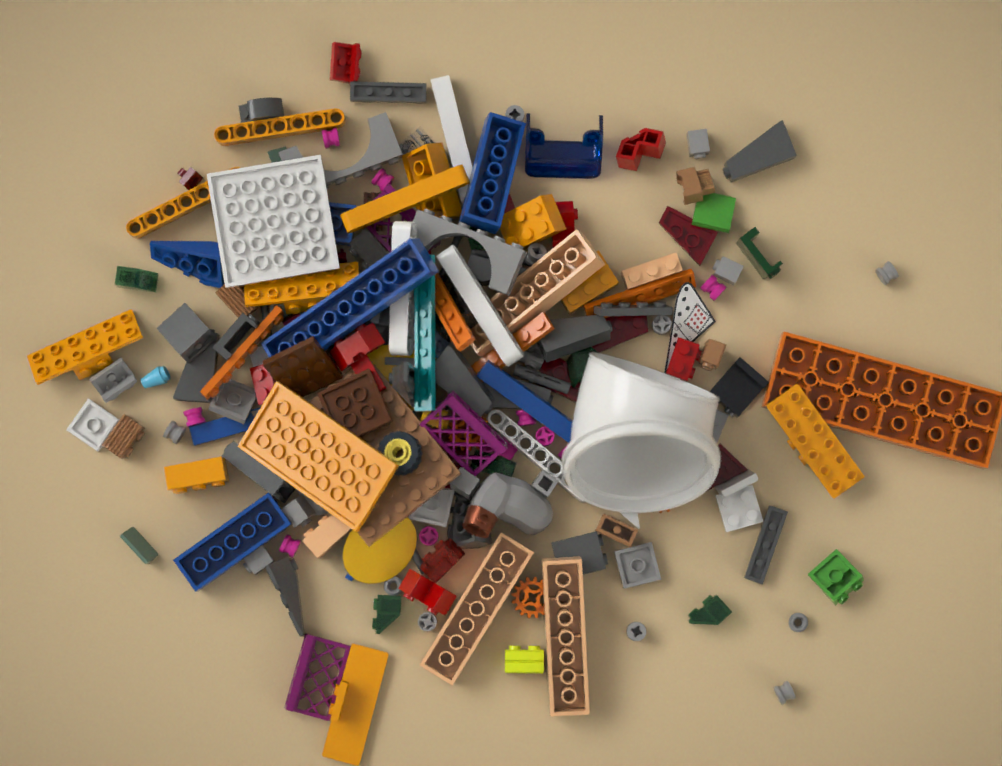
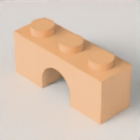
[621,253,682,290]

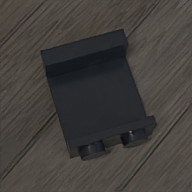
[709,357,769,418]

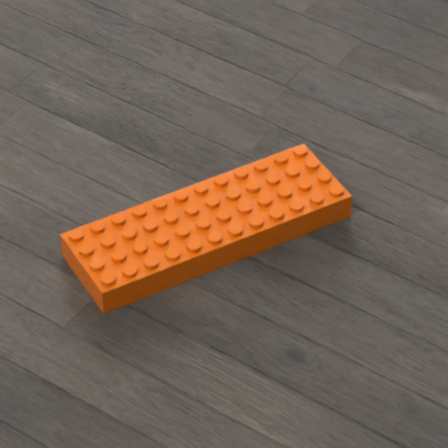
[761,332,1002,469]

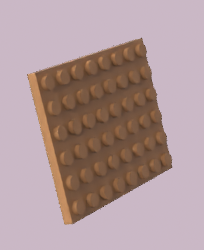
[309,359,461,547]

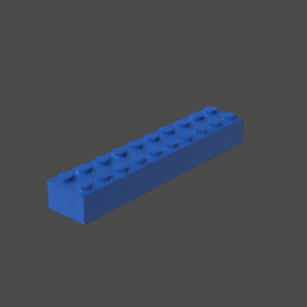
[261,238,439,357]

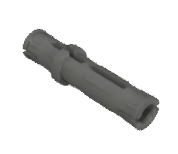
[513,364,571,395]

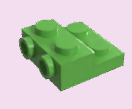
[808,549,864,606]

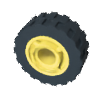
[377,431,423,476]

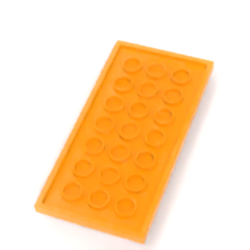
[237,381,399,532]

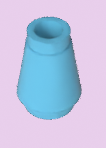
[140,366,171,389]

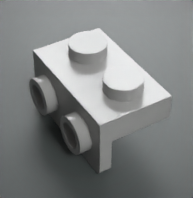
[90,358,137,403]

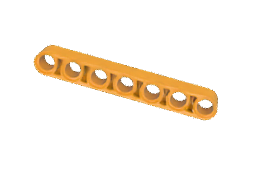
[214,108,346,146]
[340,165,470,233]
[126,167,241,239]

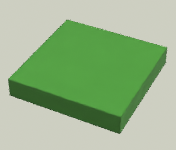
[692,193,736,233]

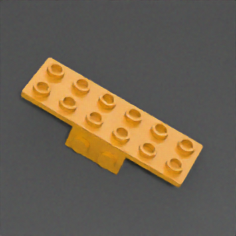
[244,262,359,314]
[27,309,143,385]
[766,384,864,499]
[322,643,389,766]

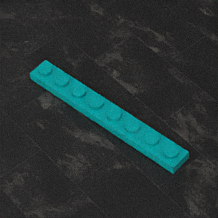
[414,255,435,412]

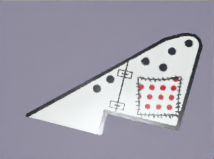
[664,282,716,373]

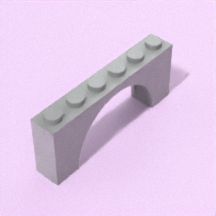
[278,112,402,189]
[413,208,527,296]

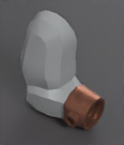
[462,472,553,538]

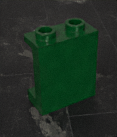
[736,227,783,279]

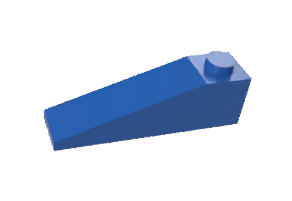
[150,241,225,288]

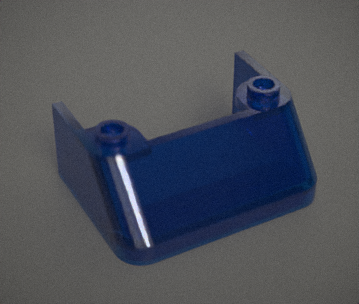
[525,113,603,179]

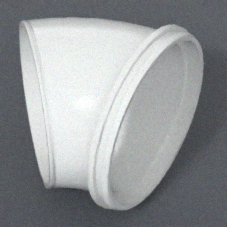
[562,352,720,513]

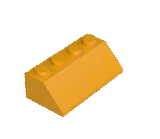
[402,142,462,220]

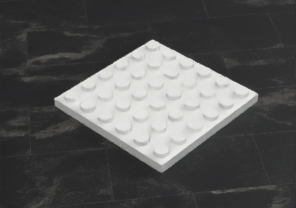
[207,155,340,288]

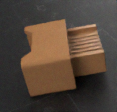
[676,167,715,205]

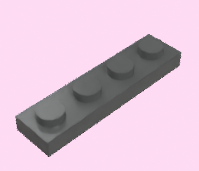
[350,81,427,103]
[594,301,673,316]
[744,505,788,585]

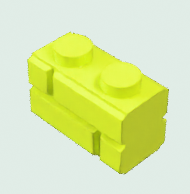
[505,645,544,673]

